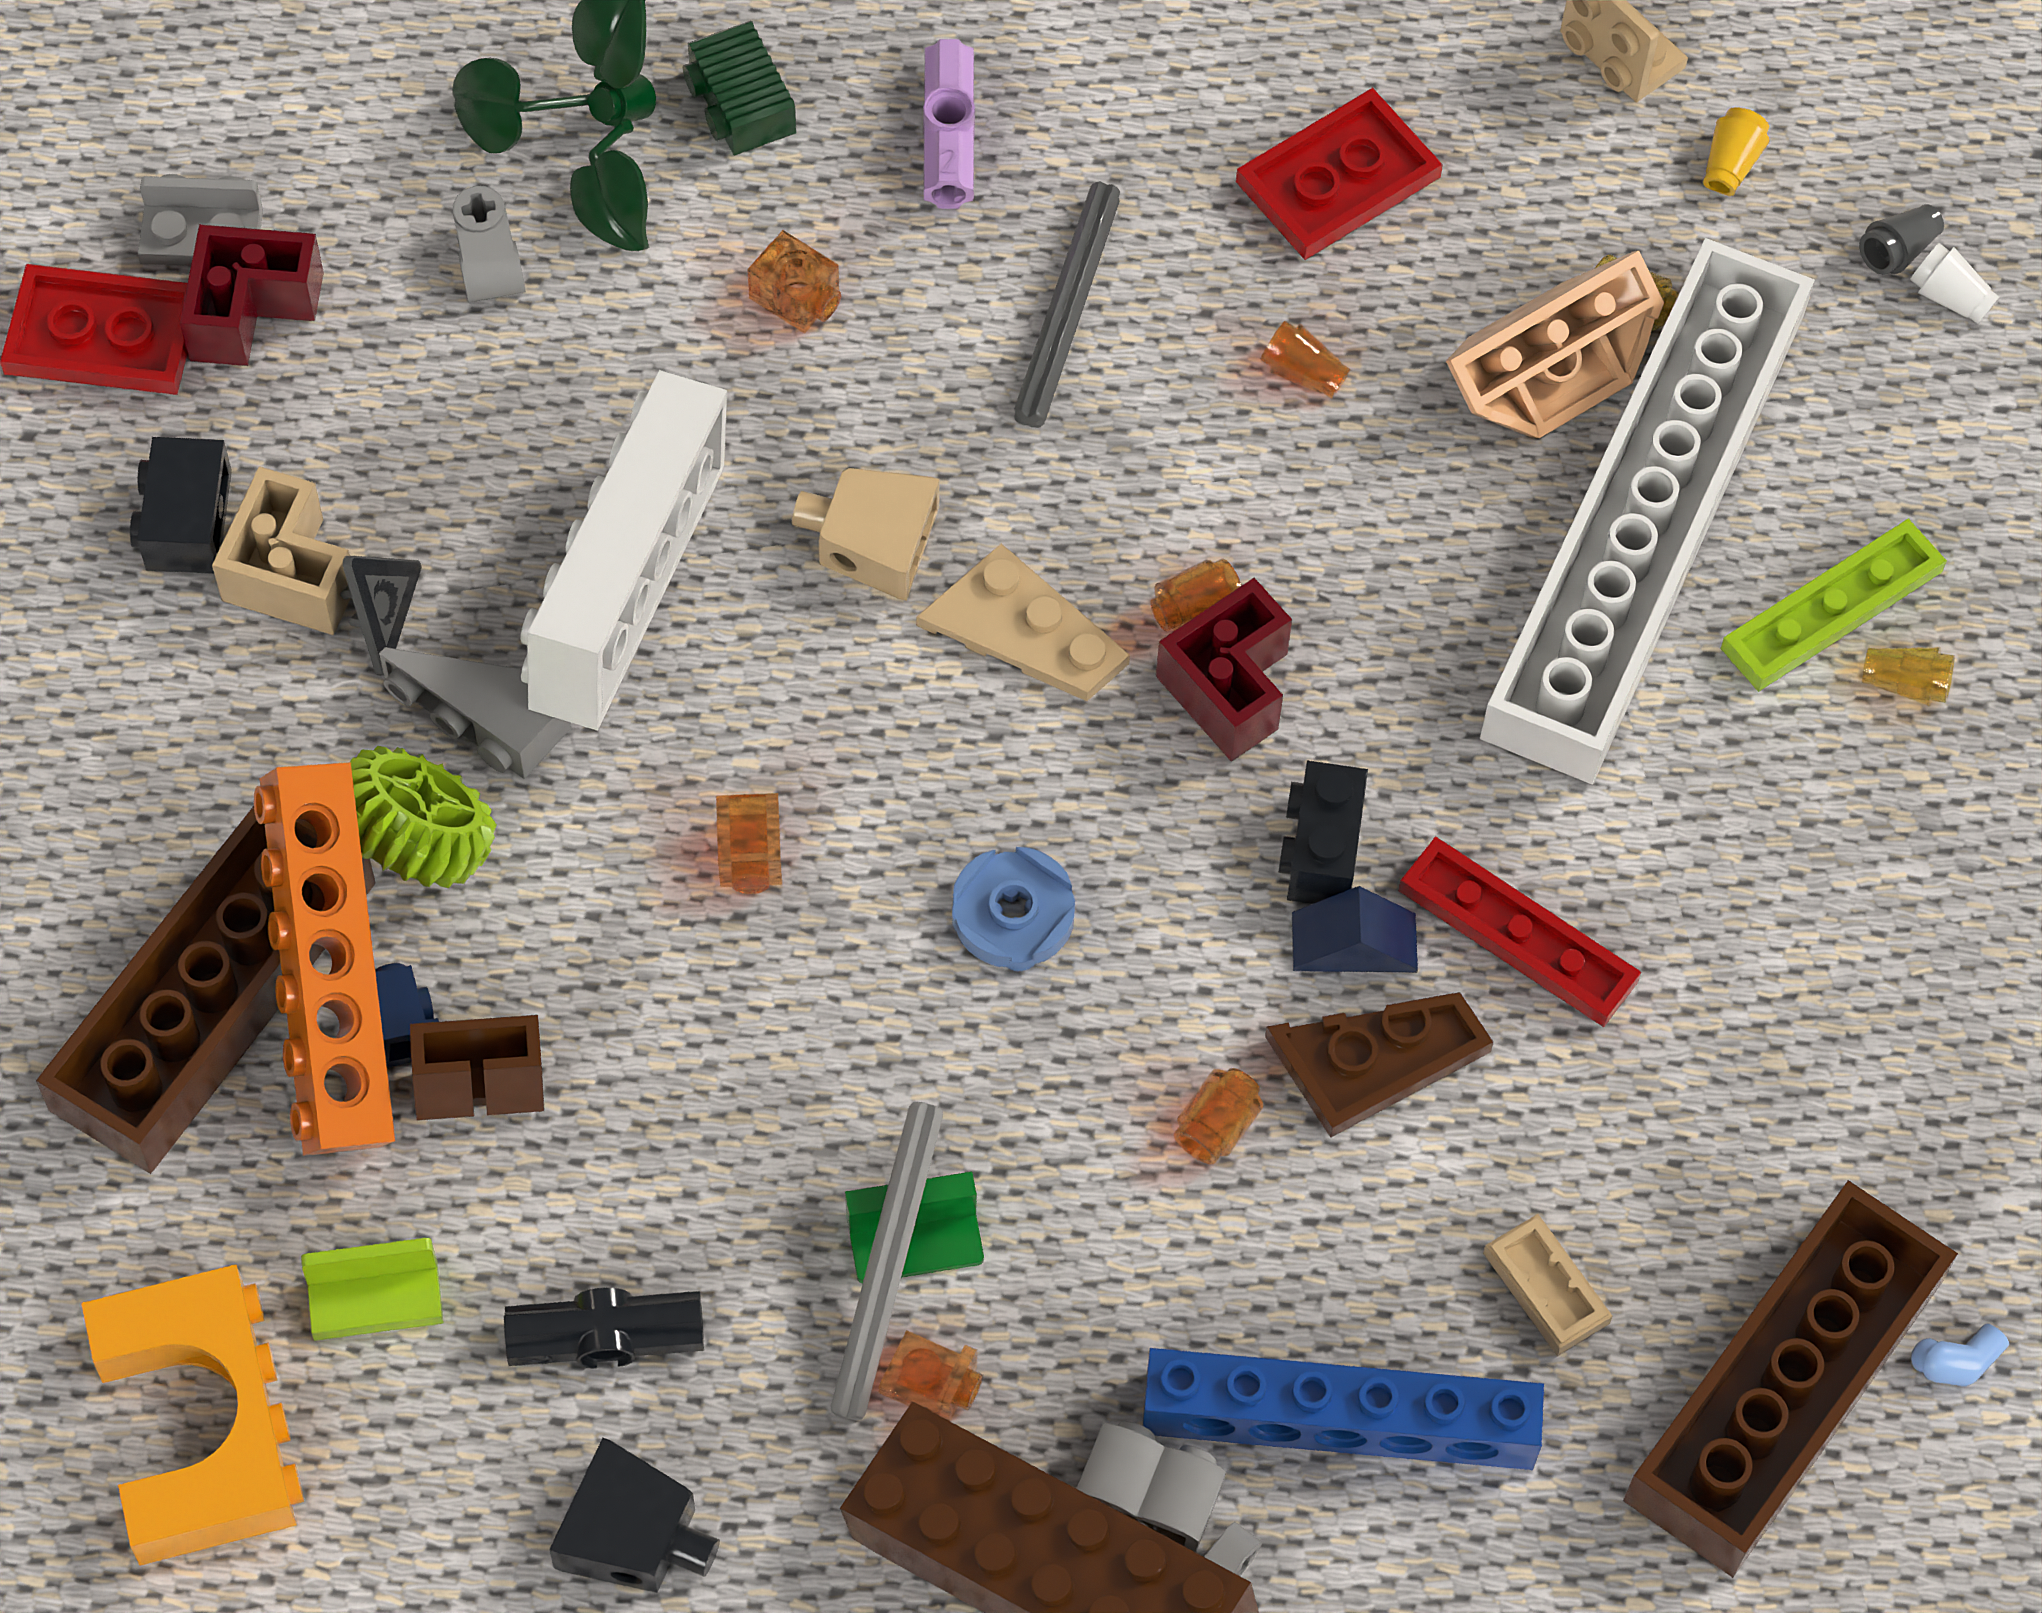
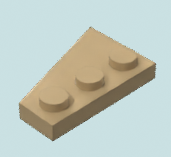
[916,543,1130,701]

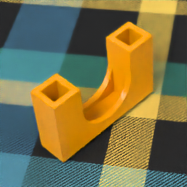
[81,1264,304,1566]

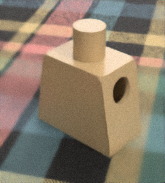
[792,468,939,601]

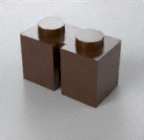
[410,1015,544,1121]

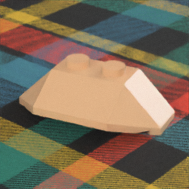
[1446,251,1664,439]

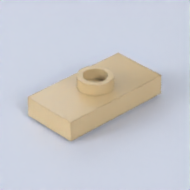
[1483,1214,1613,1356]

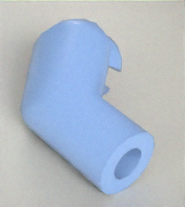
[1911,1323,2009,1387]

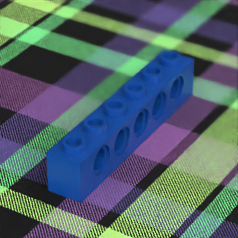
[1142,1348,1544,1470]

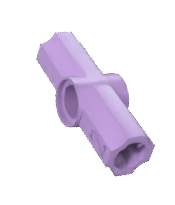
[923,39,975,209]

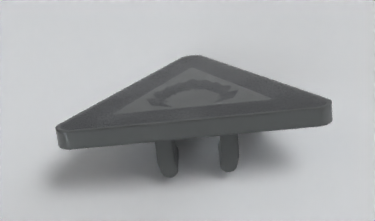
[340,556,422,676]

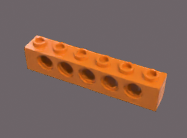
[254,762,395,1156]

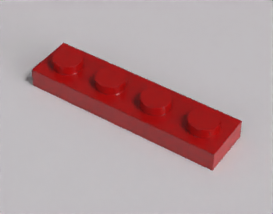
[1398,836,1642,1027]

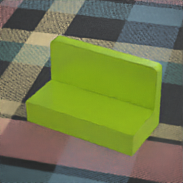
[301,1238,444,1341]

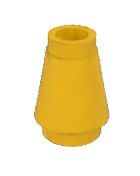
[1703,107,1770,197]

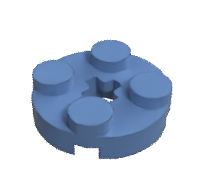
[952,847,1075,971]

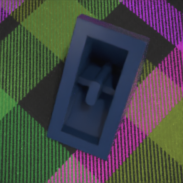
[1292,886,1418,973]

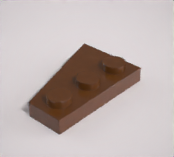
[1265,992,1494,1138]

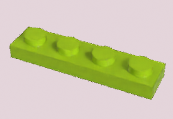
[1720,518,1947,692]

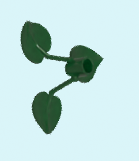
[452,0,656,251]

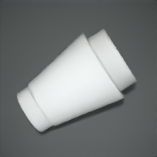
[1910,243,2000,324]

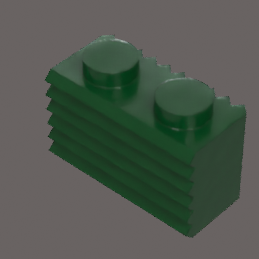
[682,20,796,156]

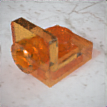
[878,1330,984,1421]

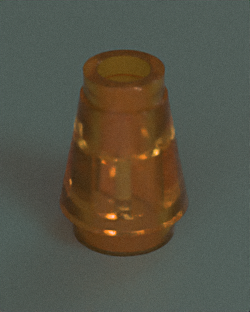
[1260,320,1351,399]

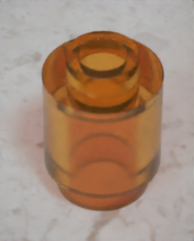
[1150,558,1242,632]
[1174,1068,1264,1164]

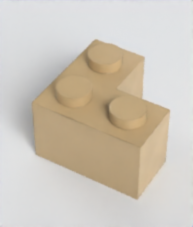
[212,466,350,635]

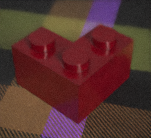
[180,224,324,366]
[1156,577,1292,762]

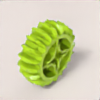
[350,746,497,888]

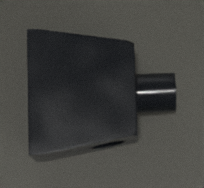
[549,1438,720,1593]

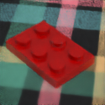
[1236,87,1443,260]
[0,264,188,395]

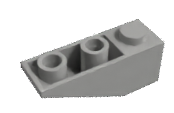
[379,647,571,779]

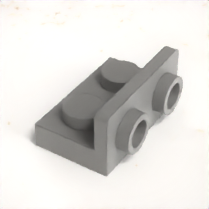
[138,174,263,266]

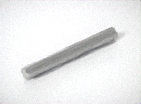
[831,1102,943,1420]

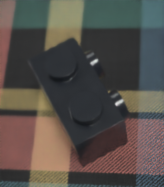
[130,437,232,574]
[1278,760,1368,904]

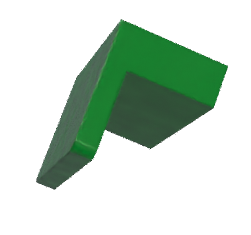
[845,1171,984,1284]

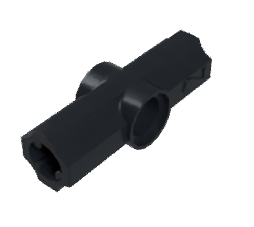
[504,1288,704,1369]

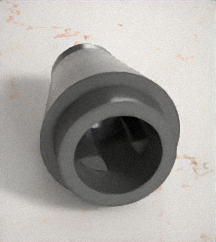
[1859,204,1944,275]

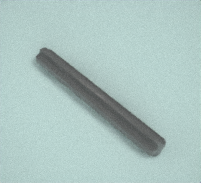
[1014,181,1120,428]

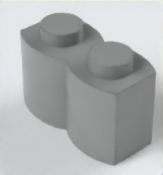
[1076,1421,1227,1552]

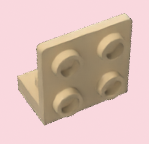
[1560,0,1688,103]

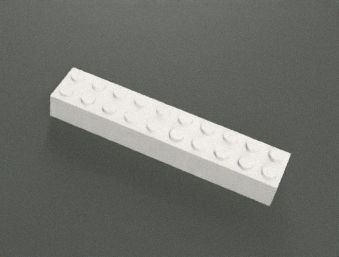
[1480,238,1815,785]

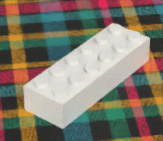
[520,370,727,731]

